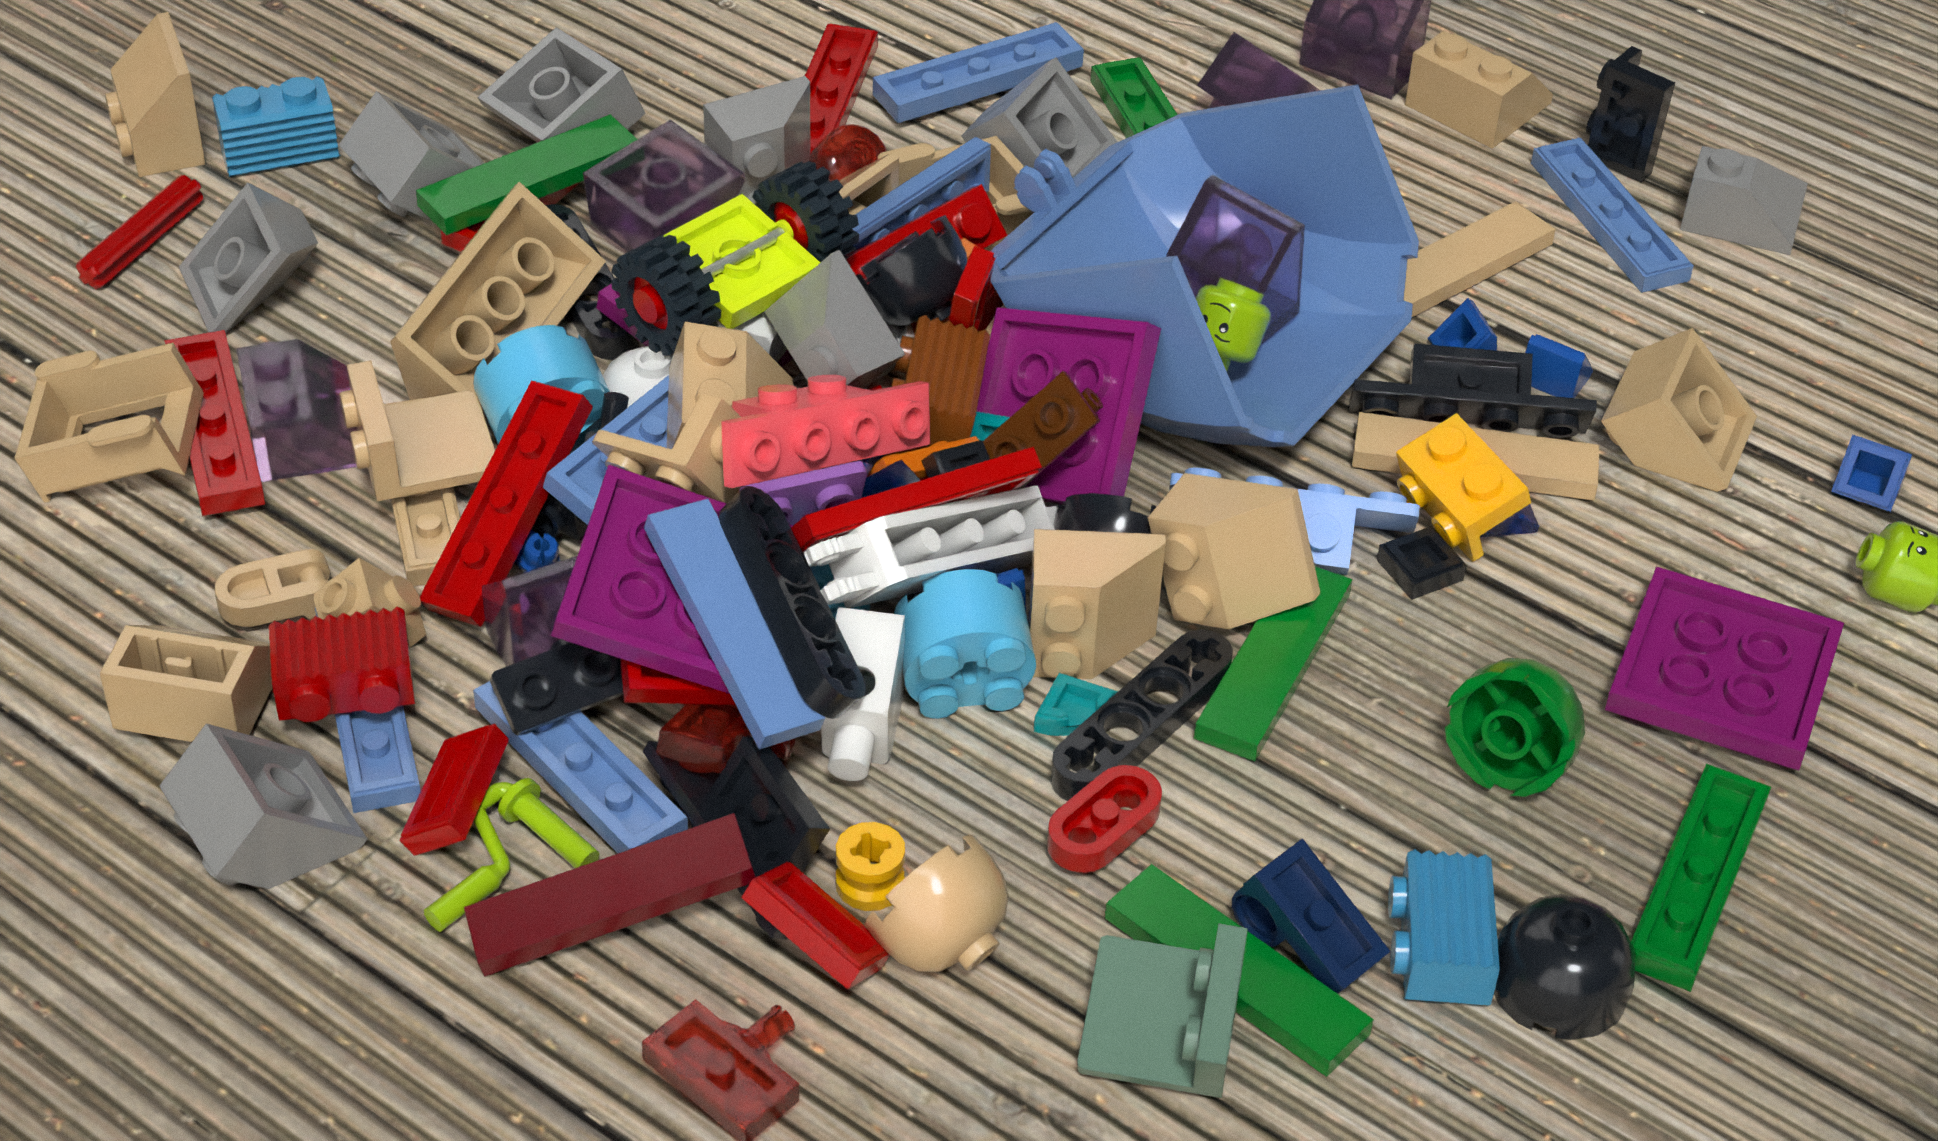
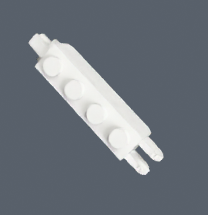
[804,485,1065,608]

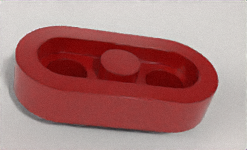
[1047,765,1162,873]

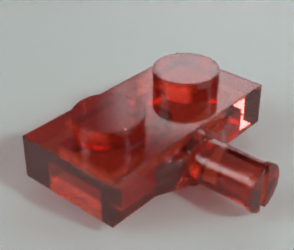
[656,704,796,773]
[642,999,799,1141]

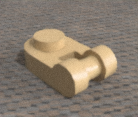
[215,549,330,627]

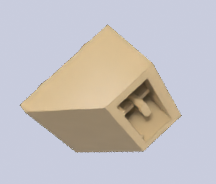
[100,625,272,742]

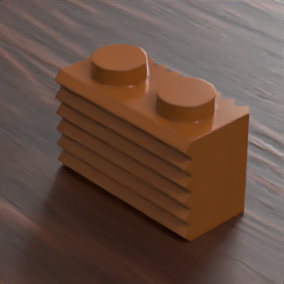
[891,315,990,446]

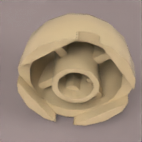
[864,834,1009,972]

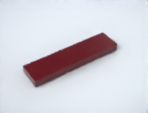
[464,813,756,977]

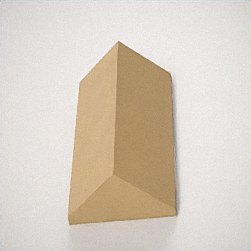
[390,182,606,420]

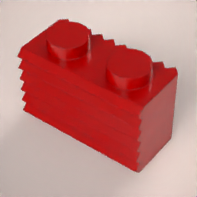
[269,606,415,722]

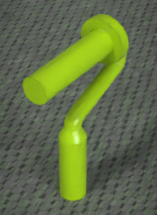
[424,778,600,932]

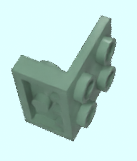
[1077,923,1248,1098]

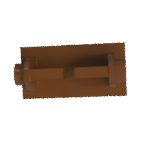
[983,371,1103,489]

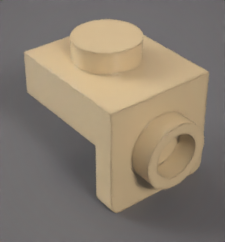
[313,558,426,647]

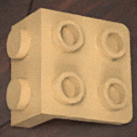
[339,360,495,501]
[592,393,742,503]

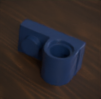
[1232,838,1391,994]

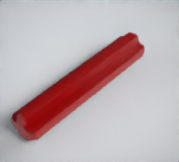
[76,175,203,289]

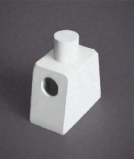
[821,607,905,781]

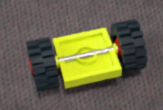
[611,161,859,356]

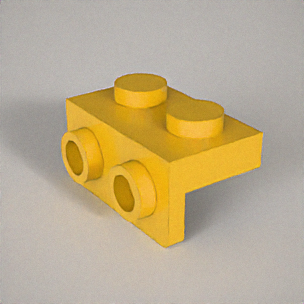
[1396,413,1531,562]

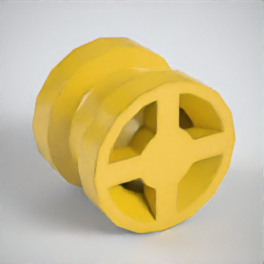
[835,822,905,911]

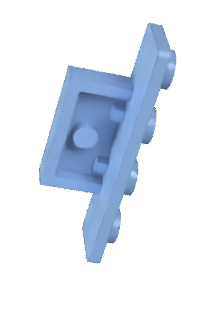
[1169,468,1420,575]

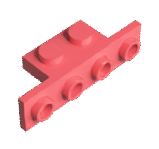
[721,375,930,488]

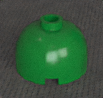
[1445,658,1585,797]

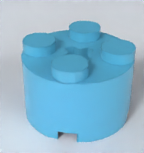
[473,325,610,444]
[894,569,1036,719]

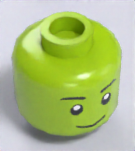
[1196,277,1271,371]
[1856,521,1938,613]

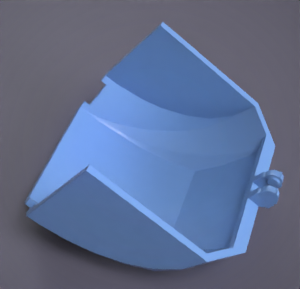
[991,84,1419,447]

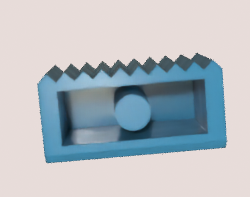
[212,76,339,177]
[1388,849,1500,1005]

